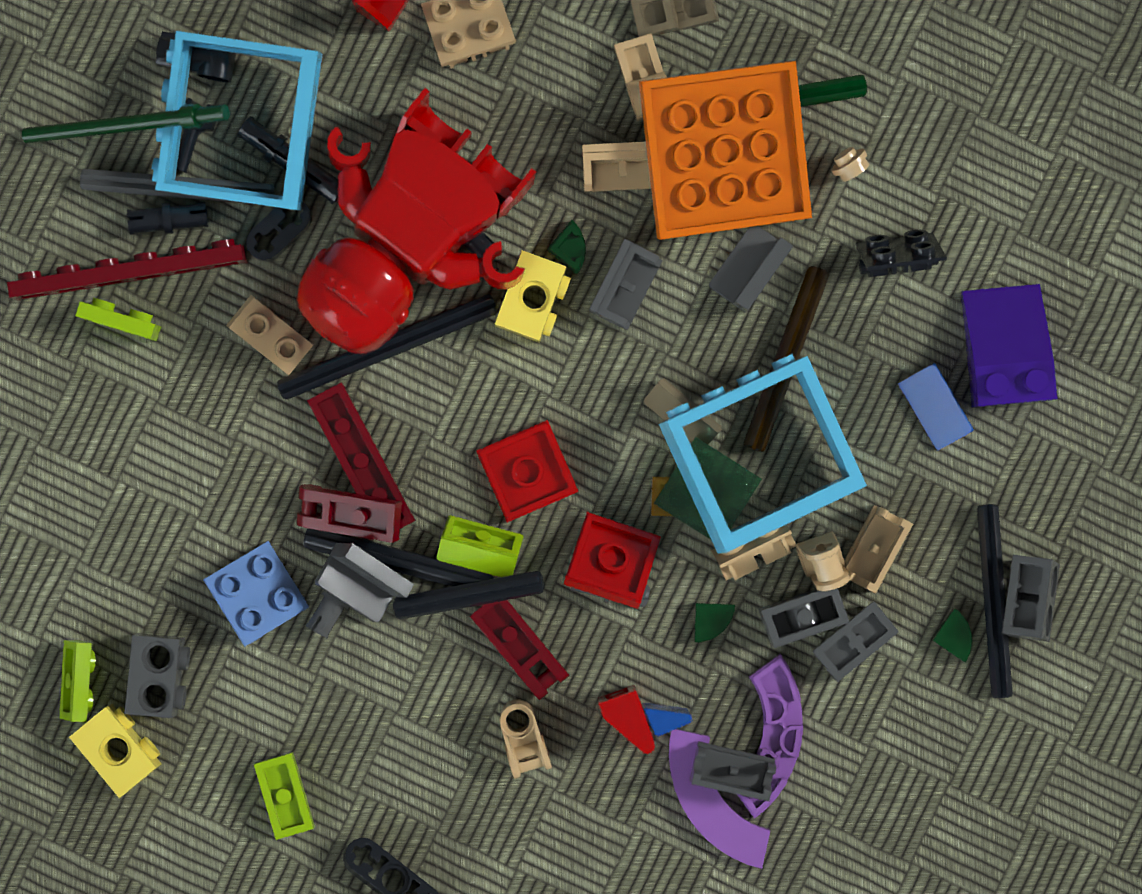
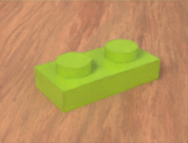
[75,297,161,342]
[59,640,96,722]
[254,752,315,840]

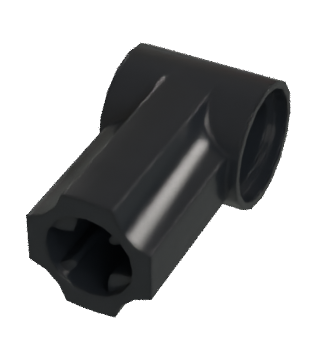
[156,31,236,83]

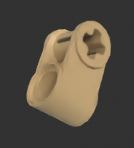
[796,531,850,591]
[500,699,552,779]

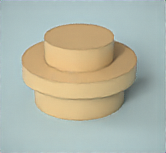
[831,147,869,182]

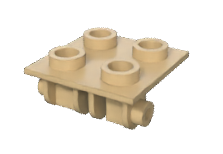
[421,0,516,69]

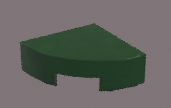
[547,220,586,275]
[694,603,735,642]
[931,608,972,662]

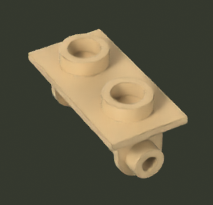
[711,524,796,581]

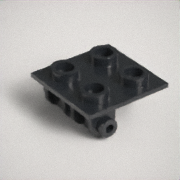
[855,230,947,278]

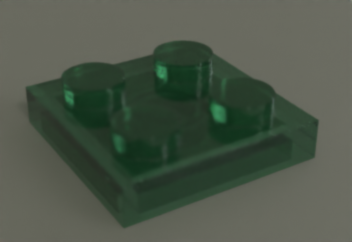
[653,437,762,541]

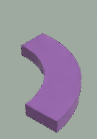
[737,654,803,819]
[669,729,770,869]

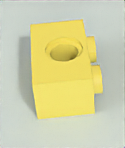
[495,250,571,343]
[69,704,162,798]

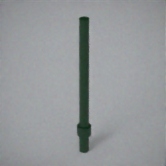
[22,104,230,143]

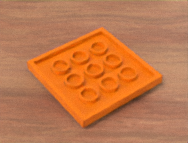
[639,61,812,240]

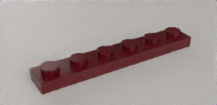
[7,239,248,301]

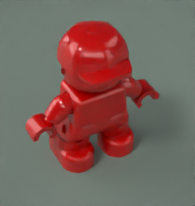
[297,88,536,355]

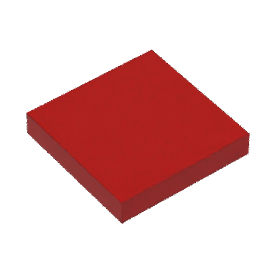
[476,420,579,523]
[563,512,661,609]

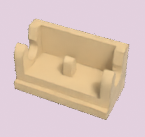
[582,141,651,192]
[844,505,913,594]

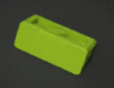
[437,515,524,577]

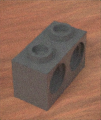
[1002,555,1060,642]
[124,633,190,718]

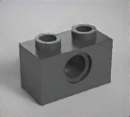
[758,588,850,648]

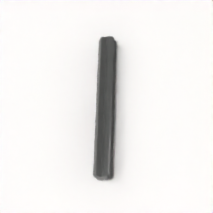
[80,169,275,204]

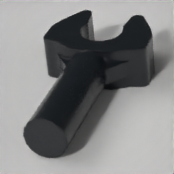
[177,98,216,173]

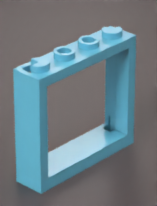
[151,31,323,210]
[658,354,867,554]

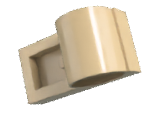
[614,33,666,121]
[226,295,313,375]

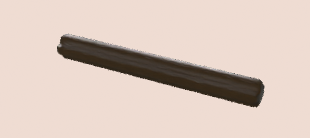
[744,266,829,452]

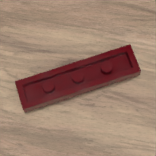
[307,382,416,529]

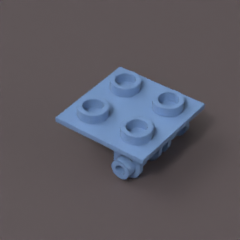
[203,541,309,647]

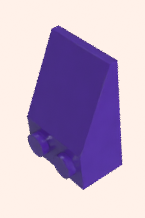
[961,284,1058,408]

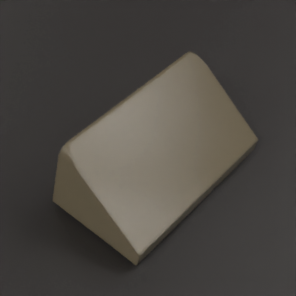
[644,378,722,450]

